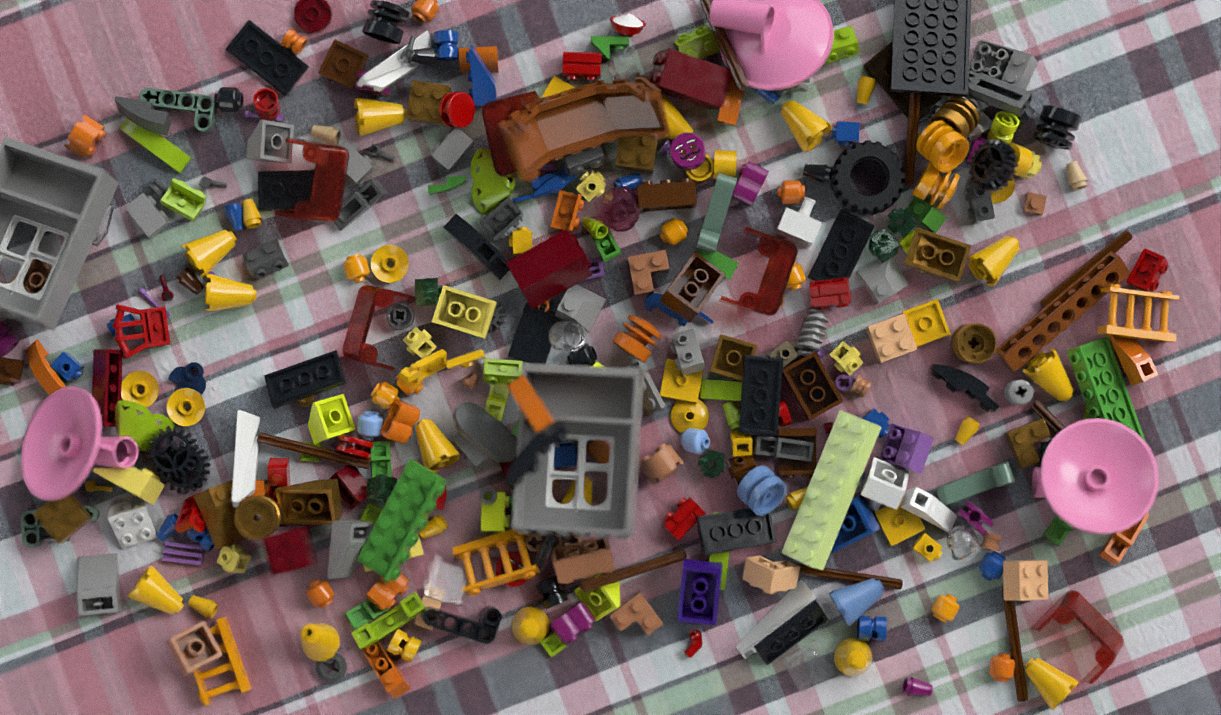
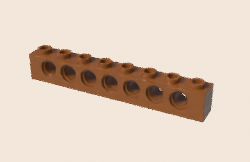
[995,251,1130,372]

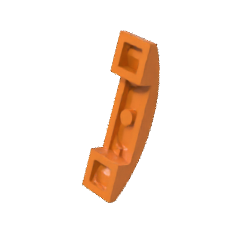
[25,339,66,395]

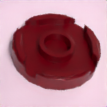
[294,0,332,33]

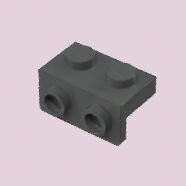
[964,183,995,224]
[480,197,524,241]
[242,238,289,281]

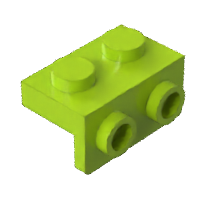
[824,25,859,64]
[674,26,720,59]
[160,178,206,222]
[483,358,523,385]

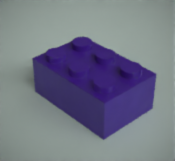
[677,559,722,625]

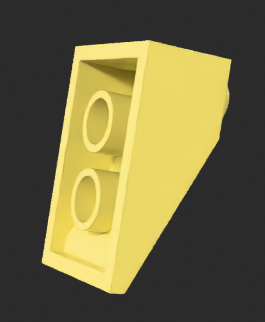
[432,285,497,339]
[93,468,165,505]

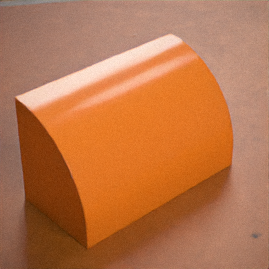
[459,46,499,74]
[586,440,610,474]

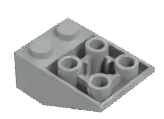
[969,39,1038,90]
[327,519,374,579]
[77,553,122,616]

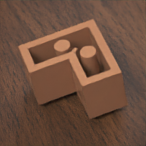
[628,250,669,296]
[609,592,664,635]

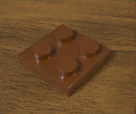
[318,39,370,90]

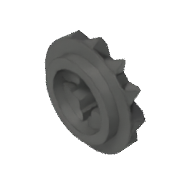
[316,653,347,683]

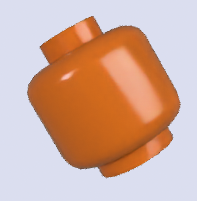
[411,0,439,24]
[777,180,805,205]
[306,578,334,608]
[989,653,1015,682]

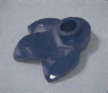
[168,362,206,395]

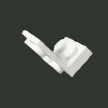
[108,497,157,548]

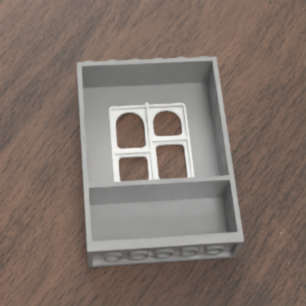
[0,136,119,331]
[512,363,644,539]

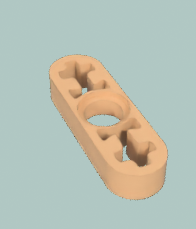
[525,532,581,551]

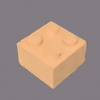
[866,314,917,363]
[1003,560,1048,601]

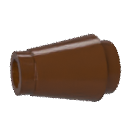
[176,267,205,295]

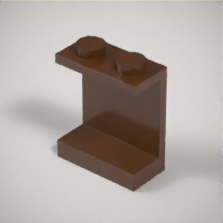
[777,428,817,479]

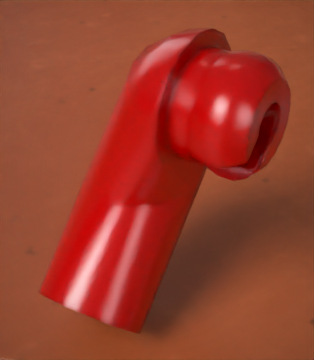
[684,629,703,658]

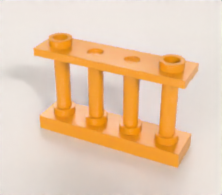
[1097,284,1179,343]
[452,528,540,596]
[193,616,252,706]

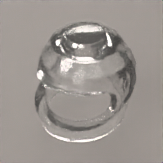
[608,46,641,82]
[548,320,587,351]
[947,525,980,564]

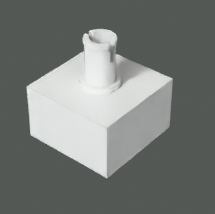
[775,197,822,247]
[861,457,909,511]

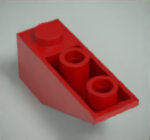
[267,458,290,503]

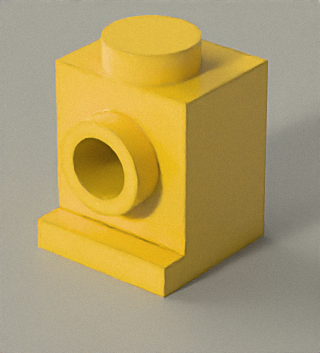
[730,429,752,457]
[911,532,943,562]

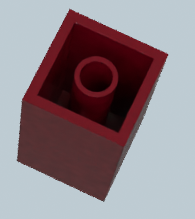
[647,49,732,110]
[506,228,592,309]
[262,526,319,576]

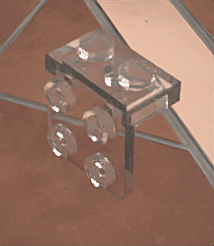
[422,555,468,606]

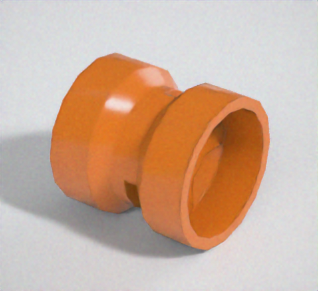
[281,29,307,55]

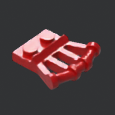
[112,304,170,360]

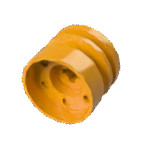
[917,120,969,172]
[912,162,960,210]

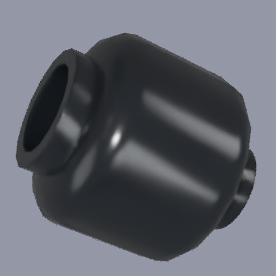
[214,87,244,112]
[567,343,597,366]

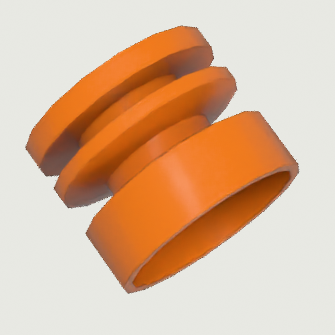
[612,314,663,364]

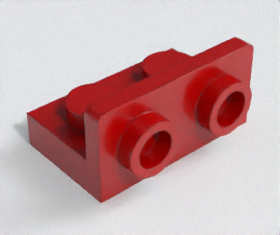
[1126,248,1168,292]
[174,492,206,533]

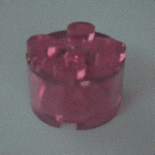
[601,187,640,232]

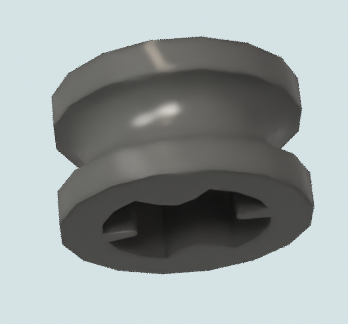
[149,179,168,197]
[479,487,497,504]

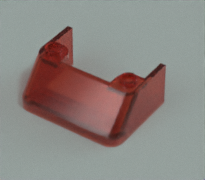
[481,90,556,177]
[275,138,349,222]
[719,226,798,316]
[342,285,417,372]
[1032,590,1124,684]

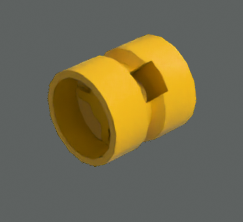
[387,629,422,663]

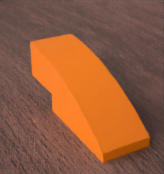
[717,76,744,127]
[508,374,556,432]
[1099,513,1150,566]

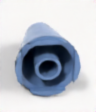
[829,578,885,626]

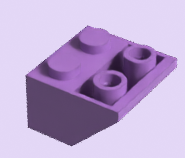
[880,424,934,474]

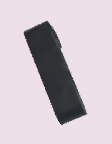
[421,606,502,644]

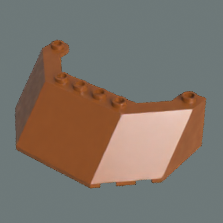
[498,77,670,182]

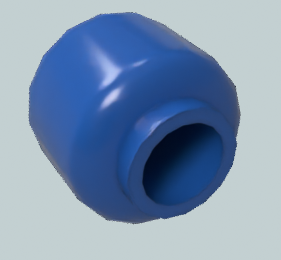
[978,551,1006,581]

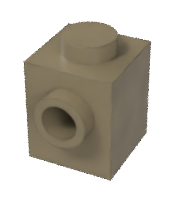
[768,340,799,367]

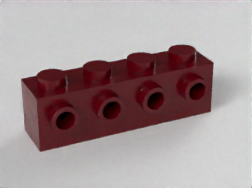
[92,349,123,427]

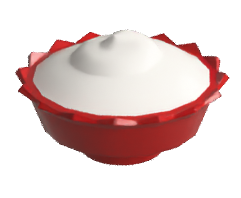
[610,14,646,38]

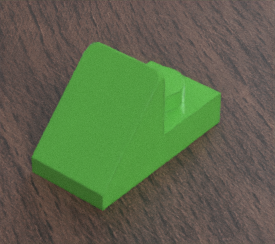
[591,36,629,62]
[905,197,947,233]
[591,226,622,262]

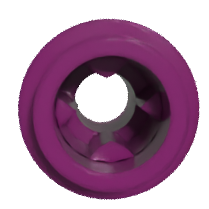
[903,677,933,696]

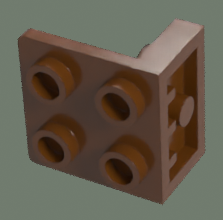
[0,357,24,386]

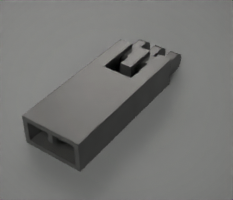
[968,70,1032,117]

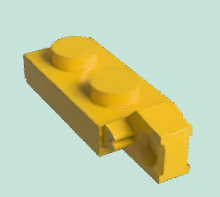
[400,349,447,383]

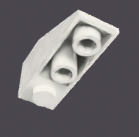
[900,487,957,533]

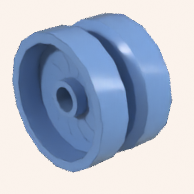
[737,466,787,516]

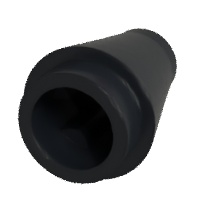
[408,47,438,66]
[803,164,832,183]

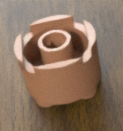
[640,443,684,486]

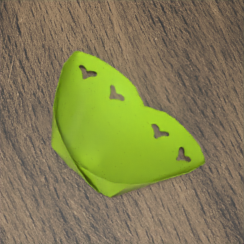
[470,148,516,214]
[115,400,175,451]

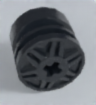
[362,0,409,44]
[1033,105,1082,150]

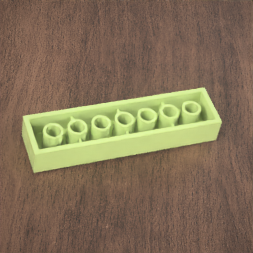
[781,410,881,570]

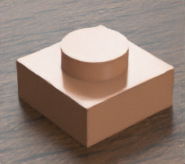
[1023,192,1047,215]

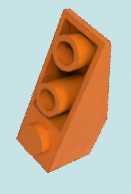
[1109,336,1158,386]
[362,641,411,699]

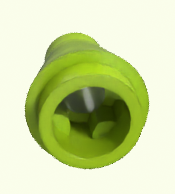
[582,217,608,239]
[722,401,740,431]

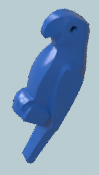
[513,163,578,203]
[644,293,714,327]

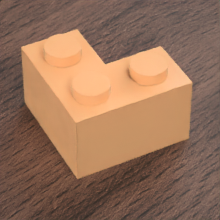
[742,555,800,594]

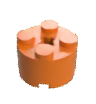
[64,114,107,159]

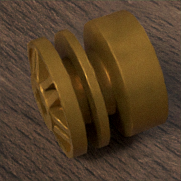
[928,96,980,139]
[951,323,997,363]

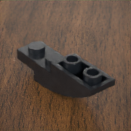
[443,214,510,280]
[929,364,1000,413]
[505,425,569,486]

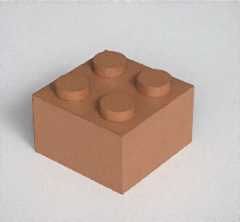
[166,621,223,677]

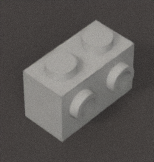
[669,328,705,376]

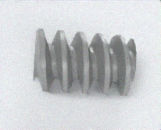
[796,309,829,352]
[1003,380,1034,405]

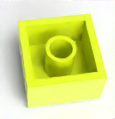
[481,492,510,531]

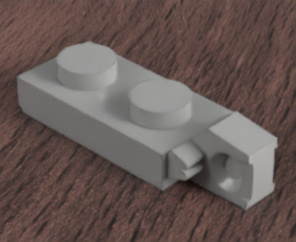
[626,362,666,415]

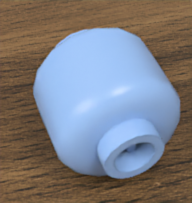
[357,411,383,440]
[680,428,710,454]

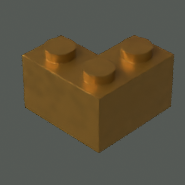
[1004,418,1051,468]

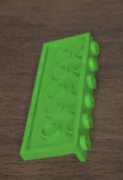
[1067,336,1146,442]
[357,459,447,582]

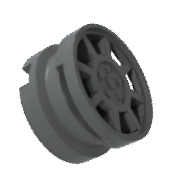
[386,302,414,330]

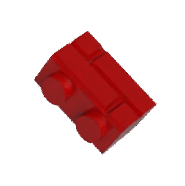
[562,52,602,82]
[809,277,852,310]
[663,497,706,540]

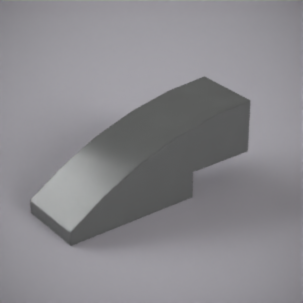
[114,96,171,135]
[328,178,388,231]
[752,435,814,462]

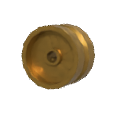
[234,495,282,540]

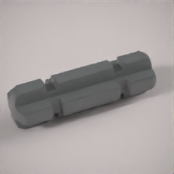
[532,534,557,570]

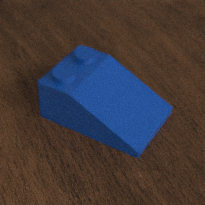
[830,495,880,554]

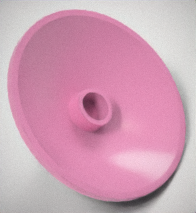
[710,0,834,90]
[21,386,138,501]
[1032,419,1159,534]

